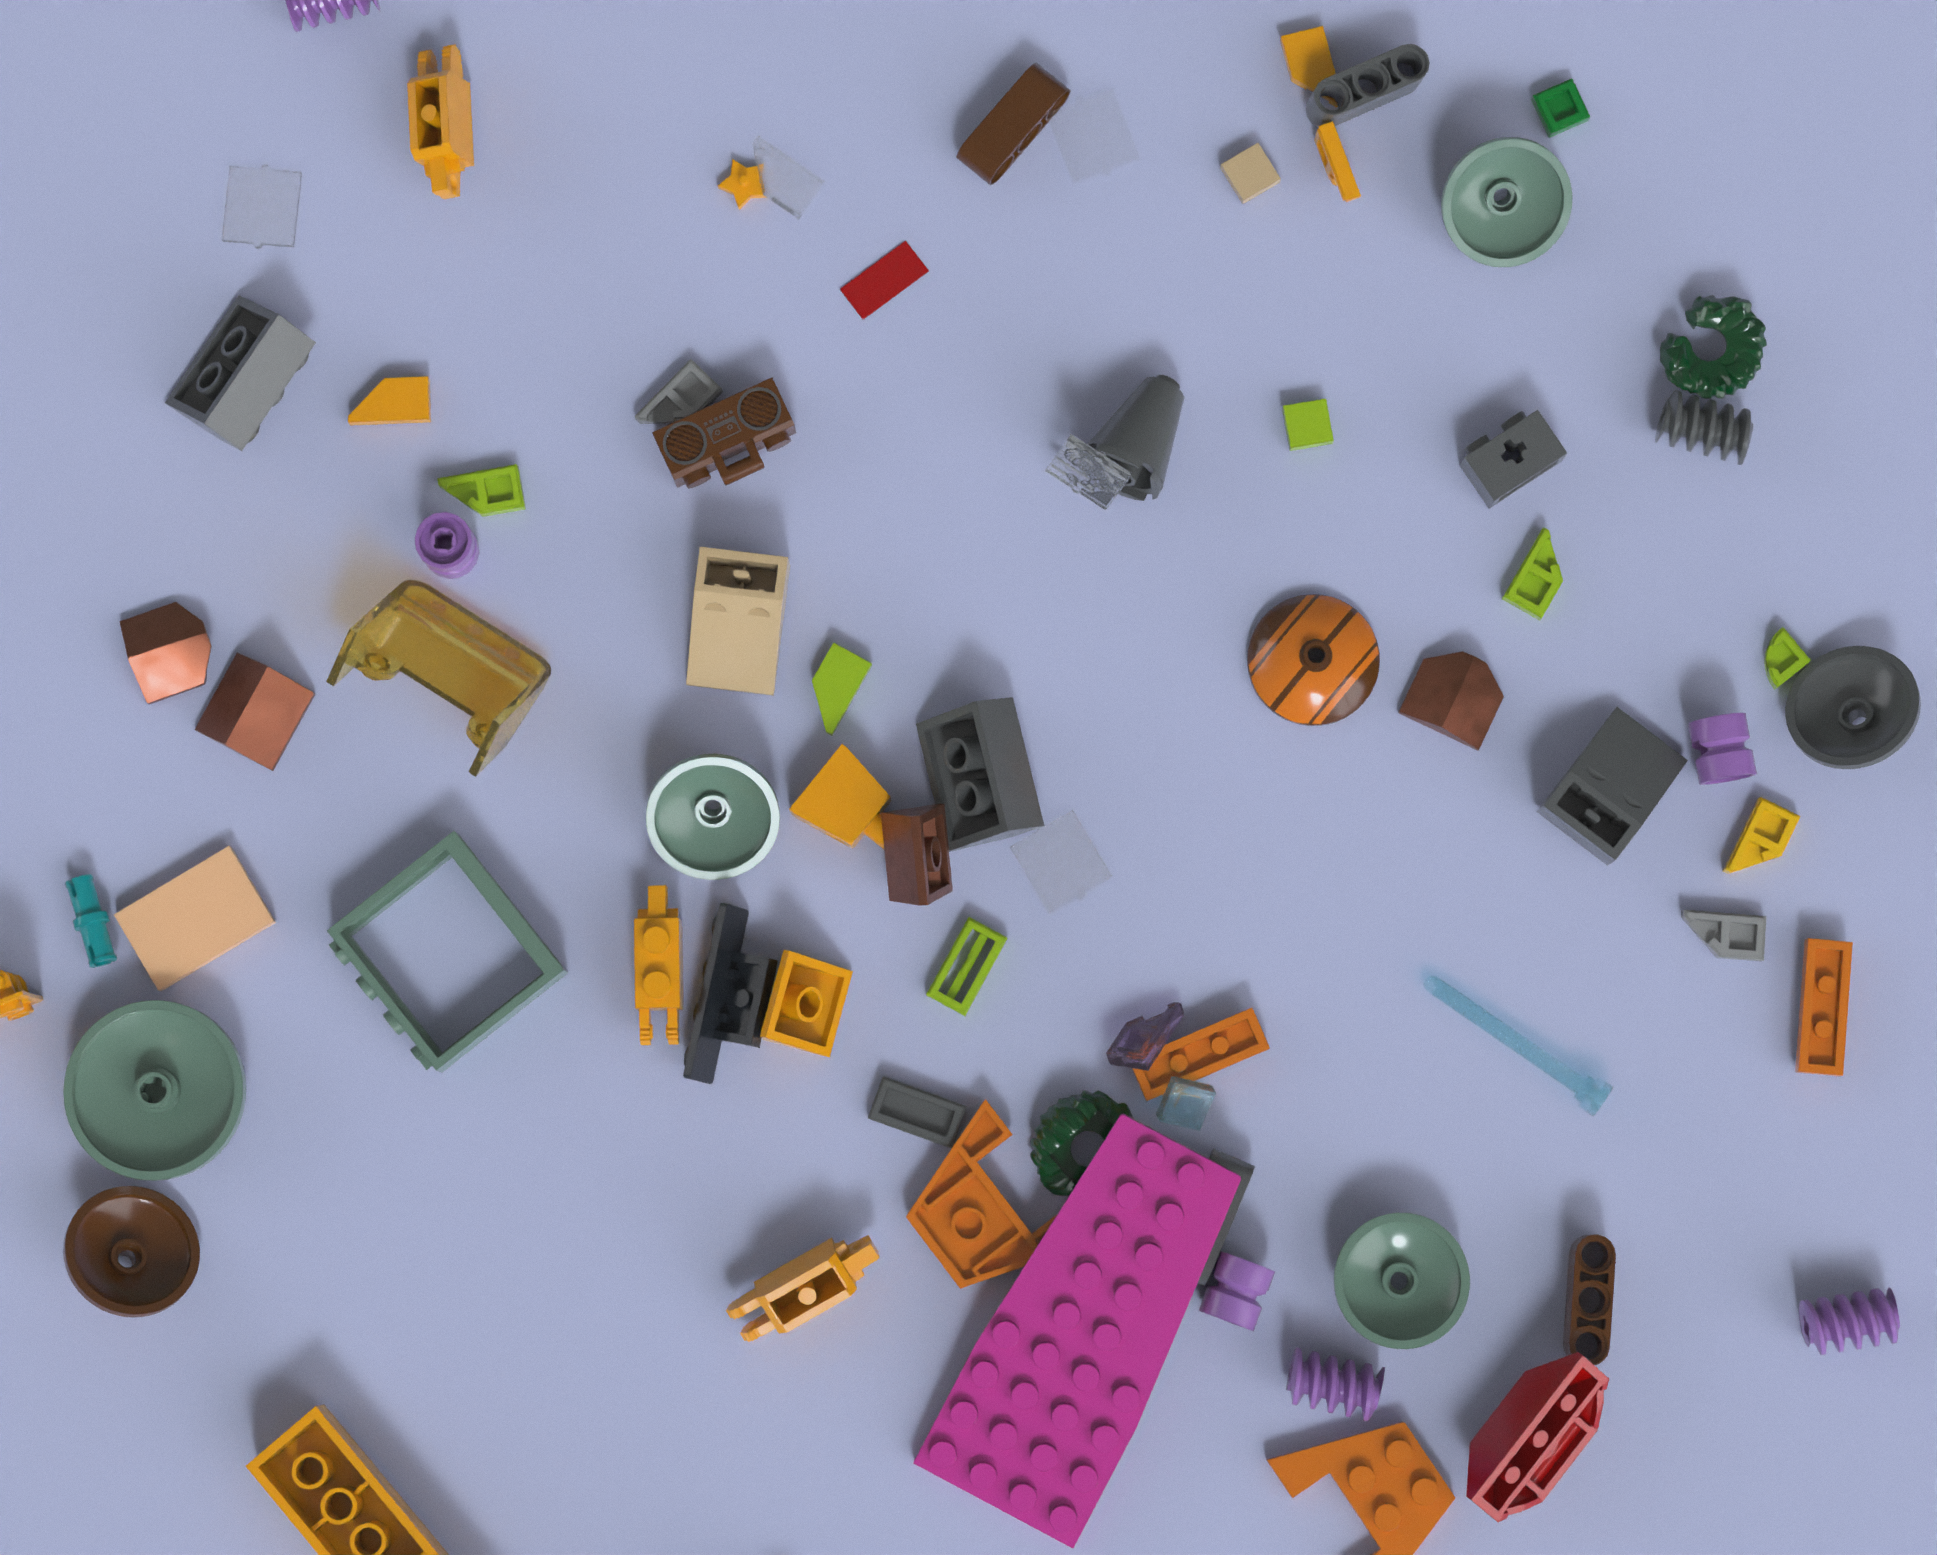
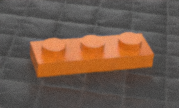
[1795,938,1853,1077]
[1129,1008,1270,1102]

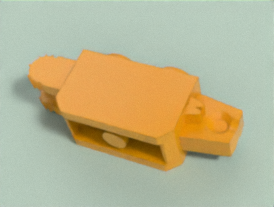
[407,44,474,200]
[634,885,684,1045]
[726,1235,879,1342]

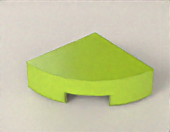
[1764,627,1811,690]

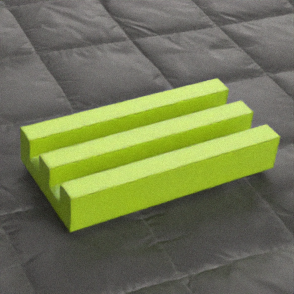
[926,917,1008,1017]

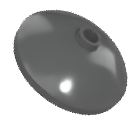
[1785,646,1921,769]

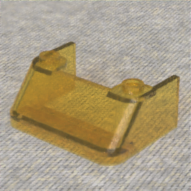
[326,580,552,777]

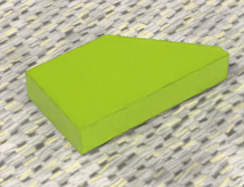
[1502,527,1563,621]

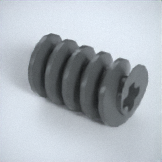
[1655,390,1753,465]

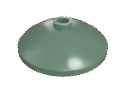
[1441,137,1573,267]
[646,754,780,880]
[1334,1213,1470,1349]

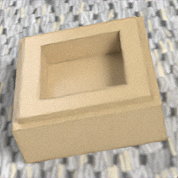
[1220,143,1281,204]

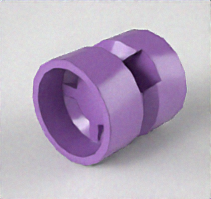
[415,512,480,579]
[1688,712,1757,785]
[1199,1251,1275,1331]

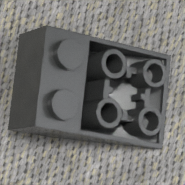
[1537,707,1688,866]

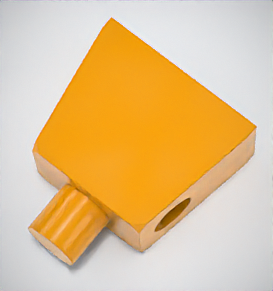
[789,744,891,849]

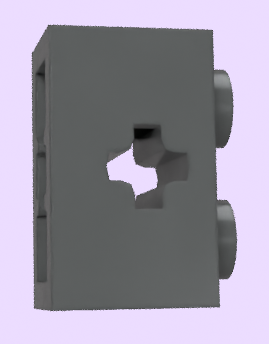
[1460,410,1567,509]

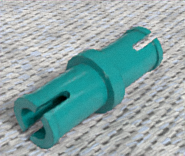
[65,874,118,968]

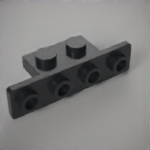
[683,903,778,1084]

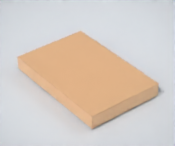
[114,846,276,991]

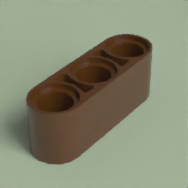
[956,63,1071,186]
[1563,1234,1616,1365]

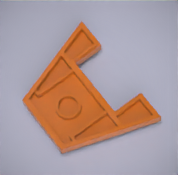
[906,1099,1057,1289]
[1266,1421,1455,1555]

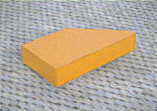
[1314,121,1361,202]

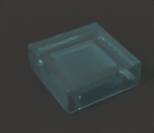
[1156,1076,1216,1131]

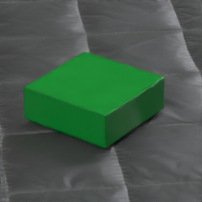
[1531,78,1590,138]

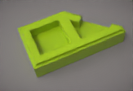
[437,464,526,517]
[812,642,872,736]

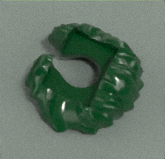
[1660,295,1767,399]
[1030,1090,1134,1197]

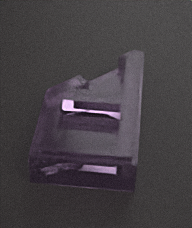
[1106,1002,1185,1071]

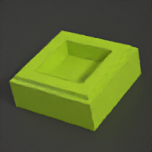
[1282,399,1334,451]

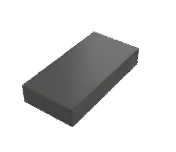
[868,1076,967,1149]

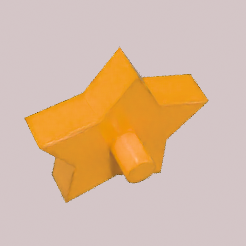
[717,159,768,210]

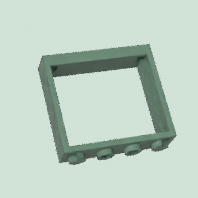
[327,831,568,1073]

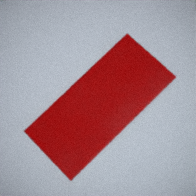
[840,241,929,320]

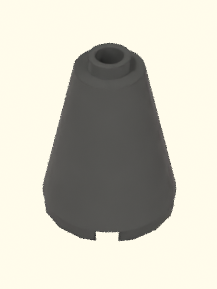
[1080,375,1184,501]

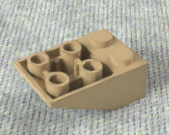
[686,547,790,696]

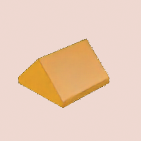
[760,950,853,1057]

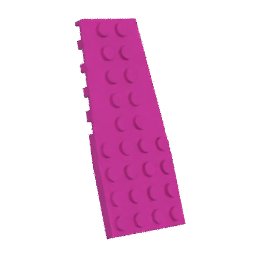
[913,1114,1241,1548]

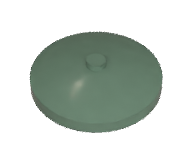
[63,1000,246,1181]

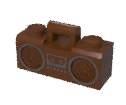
[652,377,796,489]

